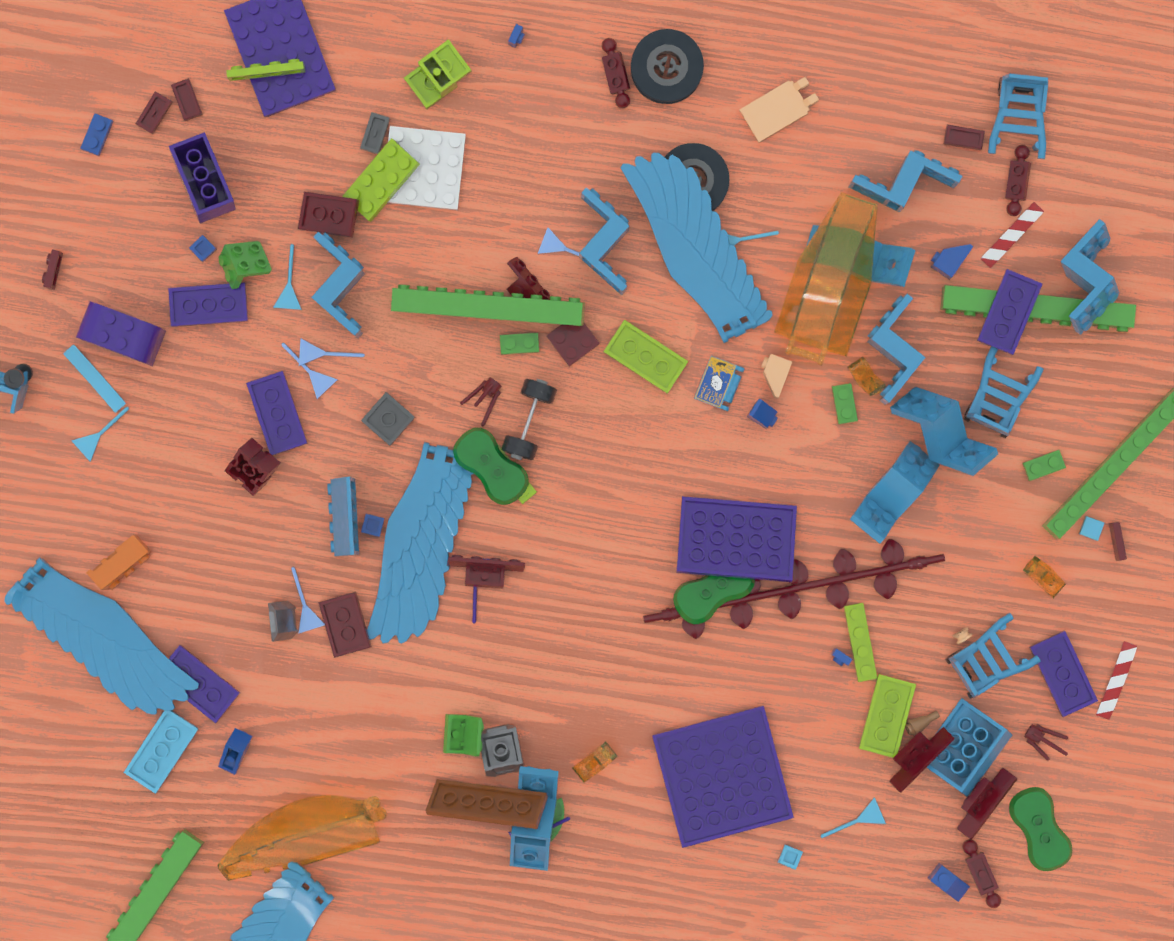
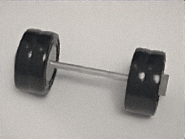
[501,379,557,461]

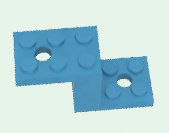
[849,150,962,212]
[579,187,629,295]
[1060,219,1119,335]
[802,225,915,287]
[311,232,365,339]
[867,294,926,405]
[890,387,998,476]
[850,441,940,544]
[510,766,559,871]

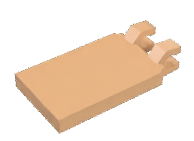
[739,77,819,143]

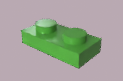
[500,333,539,355]
[832,383,858,425]
[1022,450,1066,481]

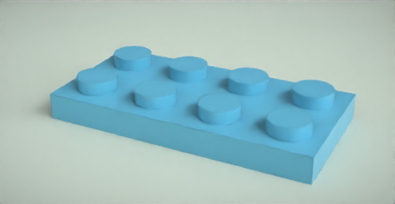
[123,710,199,794]

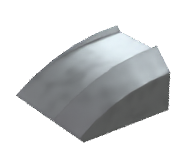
[268,601,299,642]
[481,724,524,777]

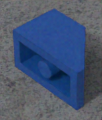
[931,244,973,280]
[747,398,778,429]
[218,728,252,775]
[928,863,970,902]

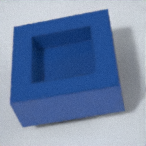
[508,24,525,48]
[189,235,217,262]
[361,514,385,537]
[831,648,853,666]

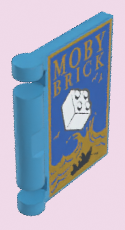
[694,356,745,411]

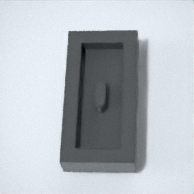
[360,112,390,155]

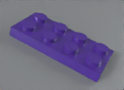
[977,269,1042,355]
[168,282,248,327]
[246,371,308,455]
[1029,631,1098,717]
[169,645,240,723]

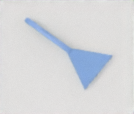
[538,228,603,263]
[299,339,365,366]
[281,343,338,399]
[291,567,325,634]

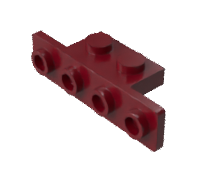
[506,257,550,300]
[447,555,525,589]
[890,727,955,793]
[957,768,1017,839]

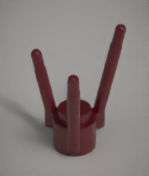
[460,377,502,426]
[1024,724,1068,761]

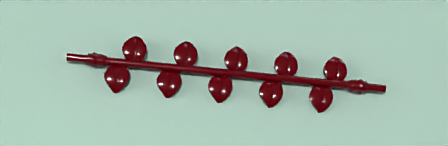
[643,539,945,639]

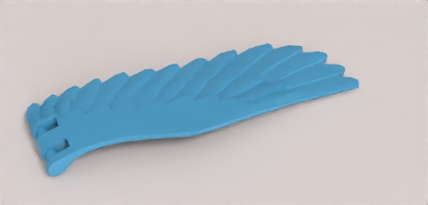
[620,152,772,343]
[367,442,474,644]
[4,557,199,715]
[230,861,334,941]

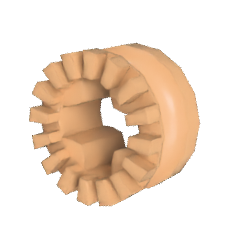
[953,627,972,644]

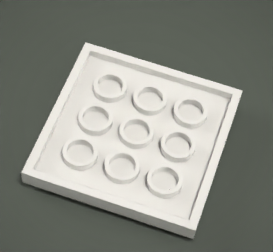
[388,126,466,210]

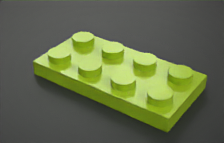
[342,138,420,222]
[603,320,688,394]
[859,674,916,758]

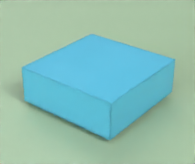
[1079,516,1104,541]
[778,844,803,870]

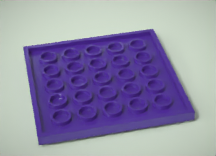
[652,706,794,848]

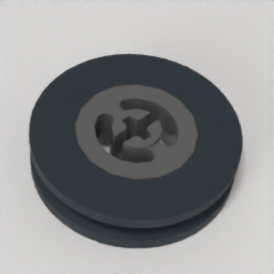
[631,29,704,104]
[665,143,730,211]

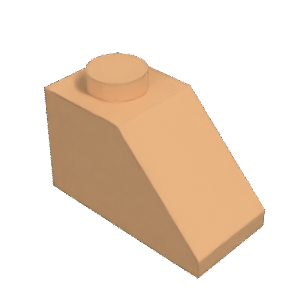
[761,354,792,399]

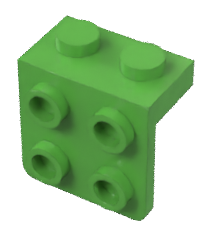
[219,241,272,289]
[443,714,484,756]

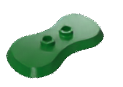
[453,427,529,505]
[673,575,755,624]
[1009,787,1073,871]

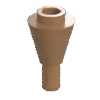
[905,711,940,736]

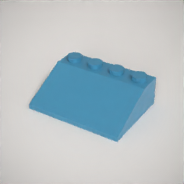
[327,477,359,556]
[927,698,1012,797]

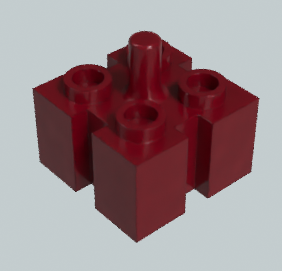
[225,438,281,496]

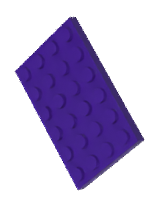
[224,0,336,118]
[676,496,797,582]

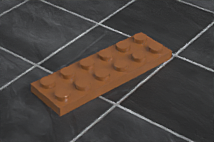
[426,779,548,829]

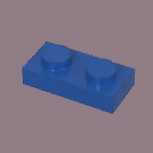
[80,113,114,156]

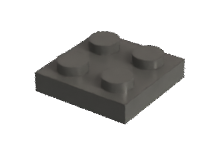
[361,392,415,446]

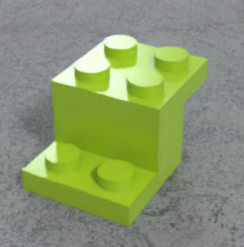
[404,39,472,109]

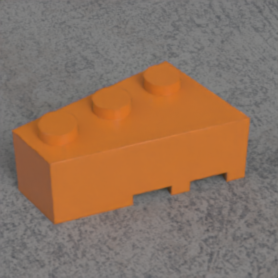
[86,535,151,590]

